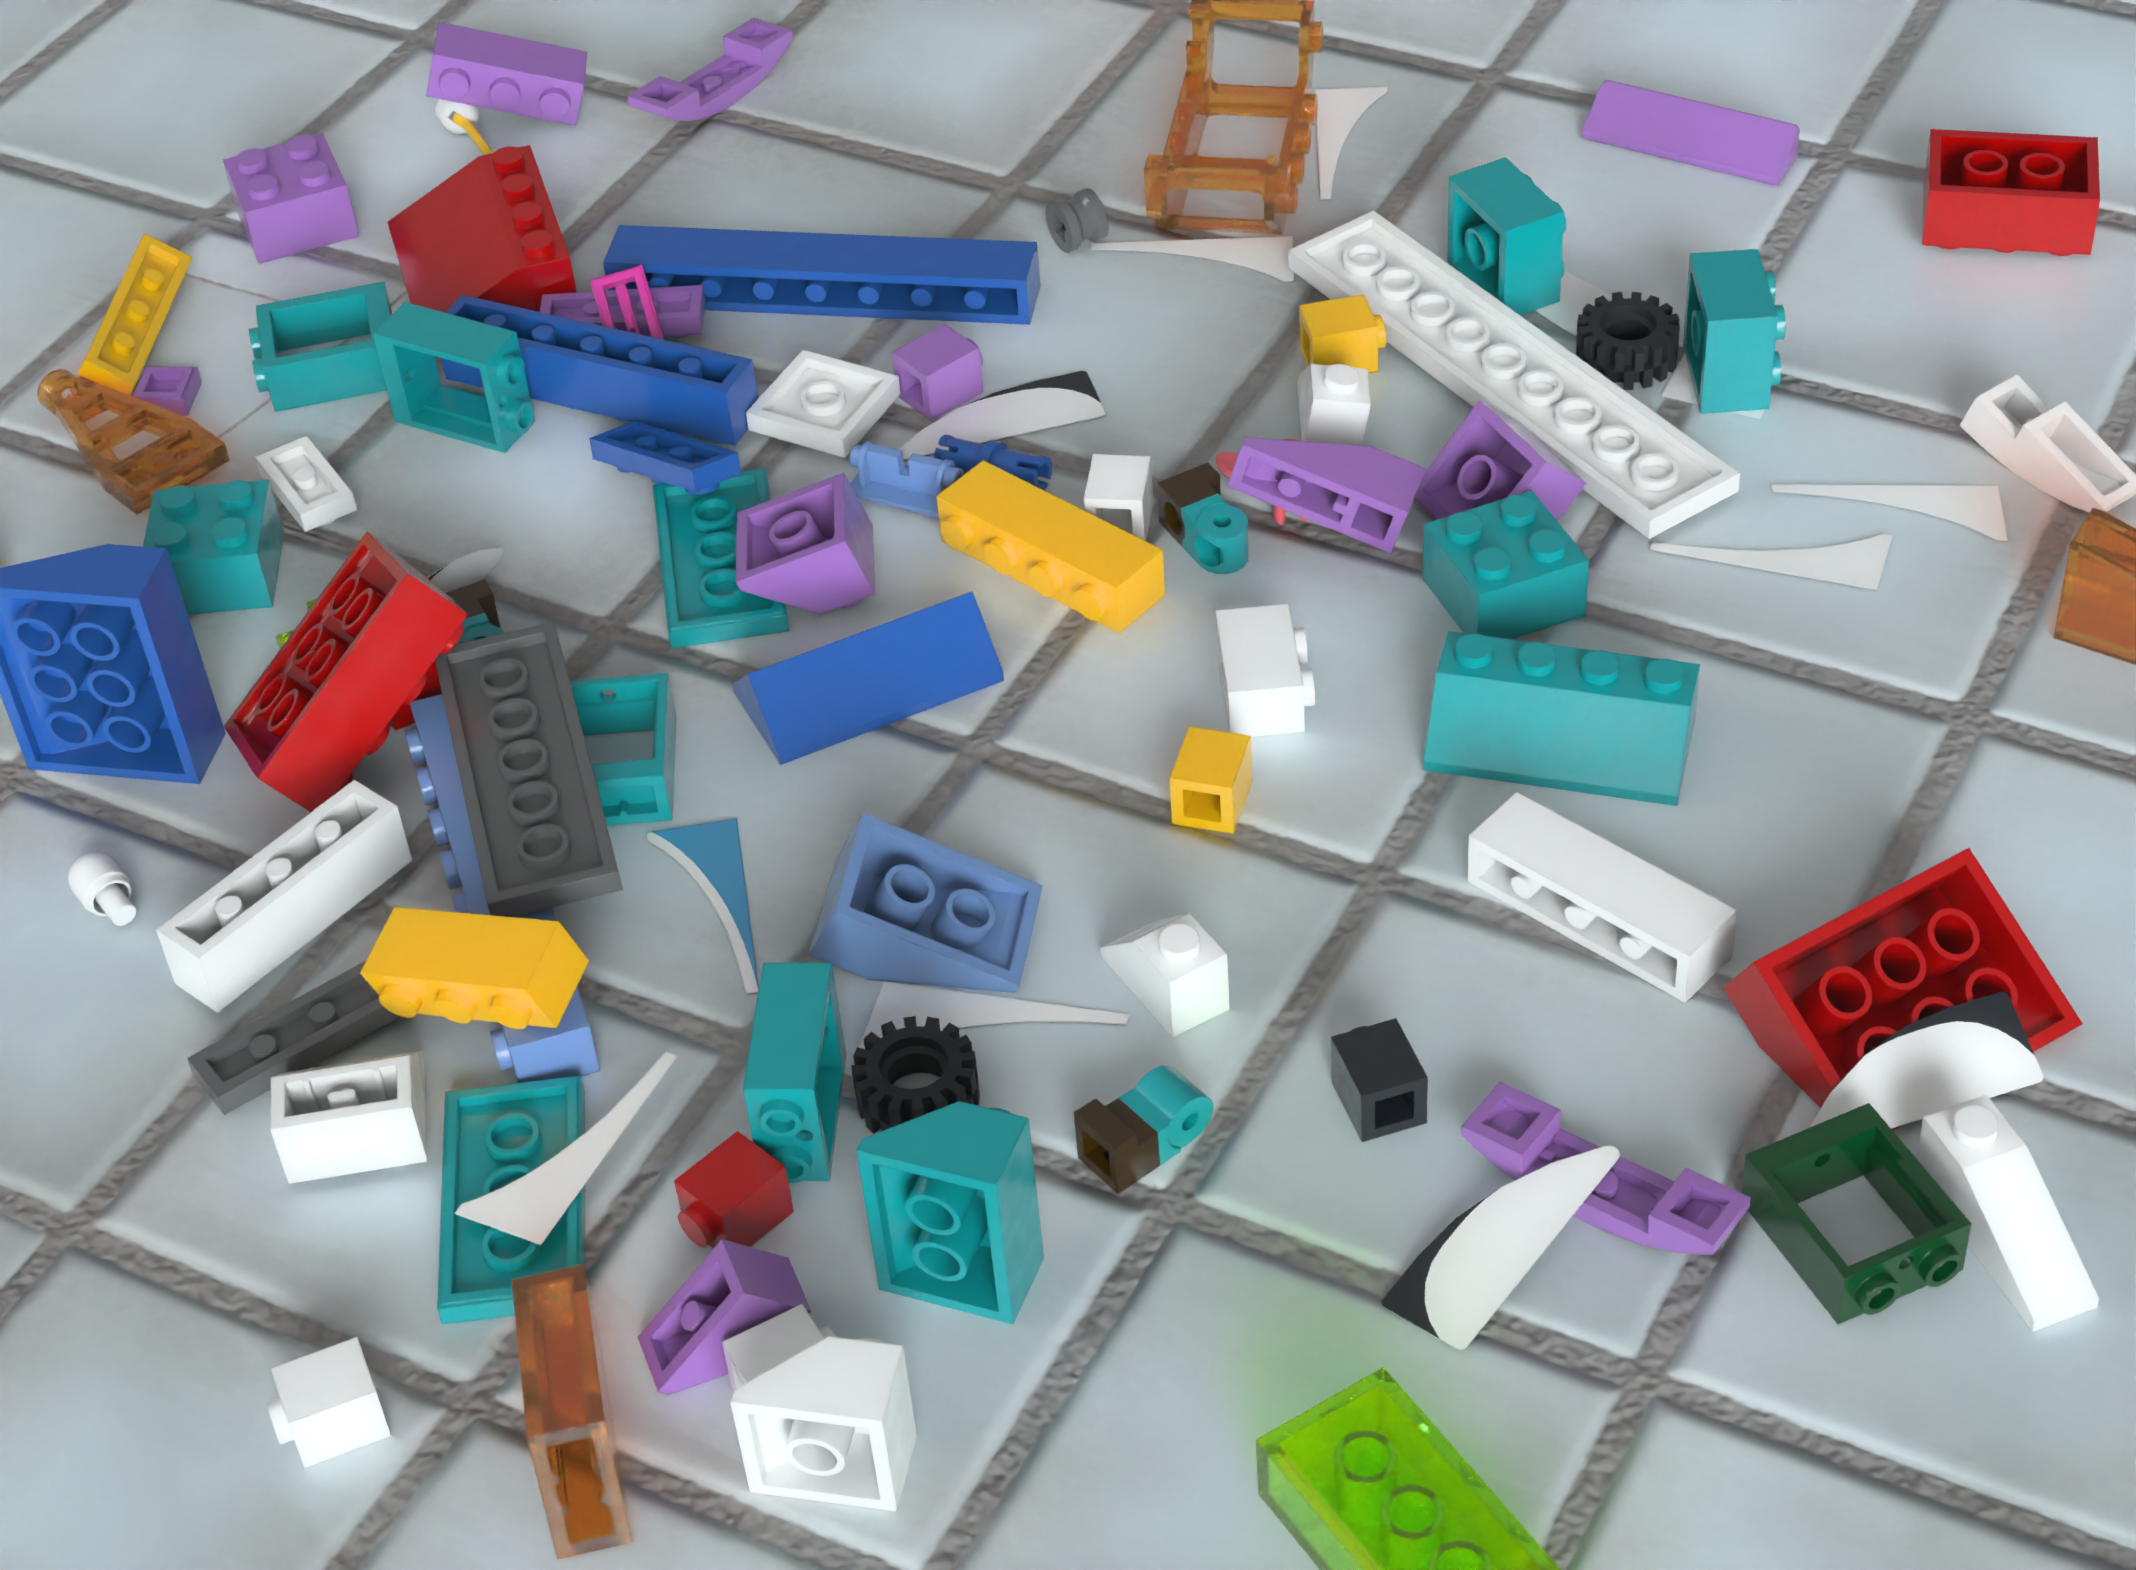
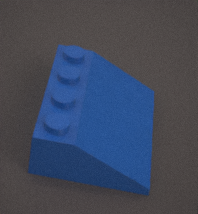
[0,544,226,784]

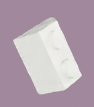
[730,1336,917,1511]

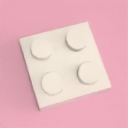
[746,350,901,458]

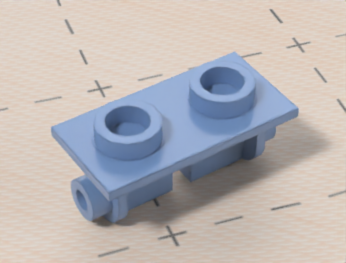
[850,441,964,518]

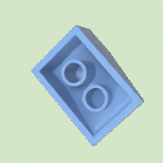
[808,813,1043,993]

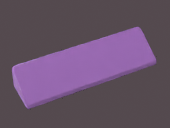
[1582,80,1800,185]

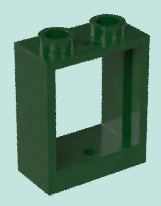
[1741,1103,1972,1325]

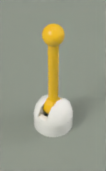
[435,99,495,155]

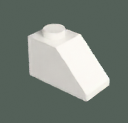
[1297,364,1371,446]
[1100,913,1229,1038]

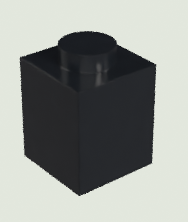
[1331,1018,1428,1142]

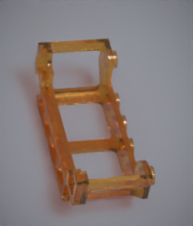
[1144,0,1323,235]

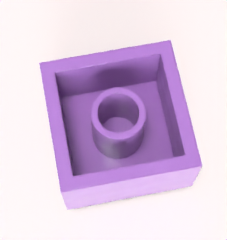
[223,133,359,264]

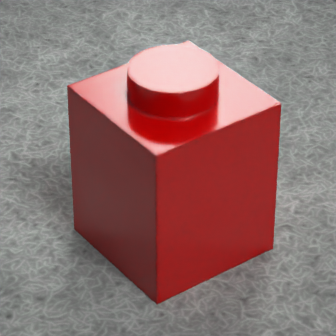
[674,1131,794,1249]

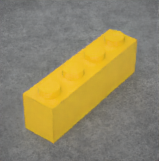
[936,460,1165,633]

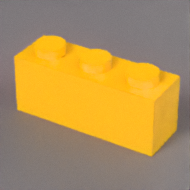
[360,907,589,1029]

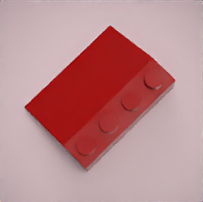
[387,145,577,313]
[223,531,468,812]
[1723,848,2083,1131]

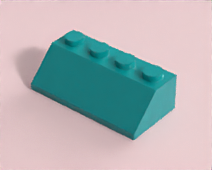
[1423,631,1700,806]

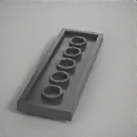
[435,622,623,917]

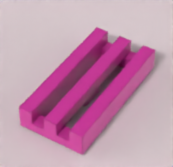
[590,265,665,340]

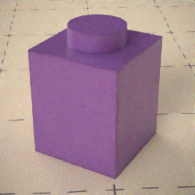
[892,324,983,421]

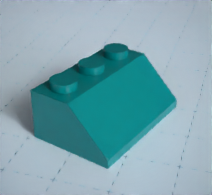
[856,1101,1044,1324]

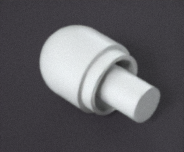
[68,852,136,926]

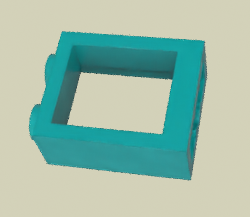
[249,281,392,412]
[373,302,535,453]
[570,673,676,826]
[743,962,847,1183]

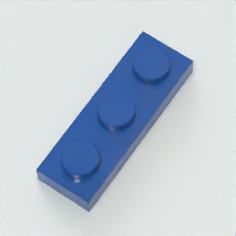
[589,421,741,495]

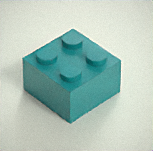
[1447,157,1566,316]
[1683,249,1786,414]
[143,480,284,615]
[1423,490,1589,639]

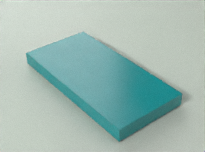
[653,468,790,649]
[437,1076,586,1324]

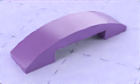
[627,17,793,121]
[1461,1082,1751,1255]

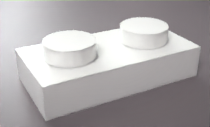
[255,436,357,532]

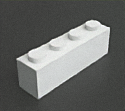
[156,780,412,1013]
[1468,792,1737,1003]

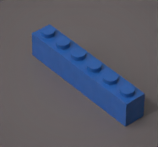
[441,295,758,446]

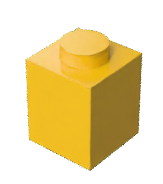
[1299,294,1386,373]
[1169,726,1253,834]

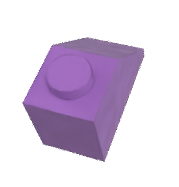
[637,1239,811,1395]

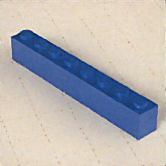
[603,225,1041,325]

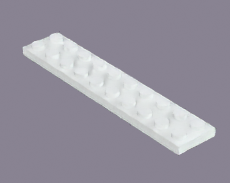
[1288,210,1740,539]

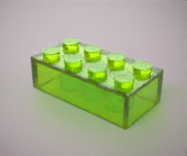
[1256,1367,1561,1570]

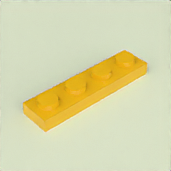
[77,233,193,399]

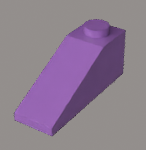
[1227,437,1426,553]

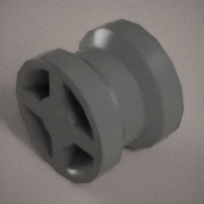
[1045,188,1109,253]

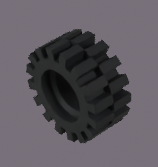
[1576,292,1680,390]
[851,1016,980,1134]

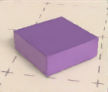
[130,367,202,416]

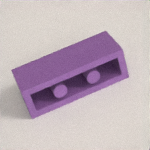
[426,22,587,126]

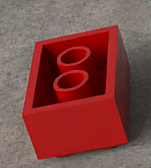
[1922,129,2100,256]

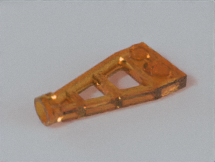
[37,369,230,515]

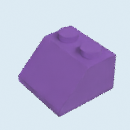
[1415,400,1587,521]
[736,472,875,614]

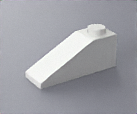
[1916,1094,2099,1332]

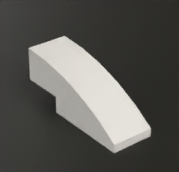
[1960,374,2136,516]

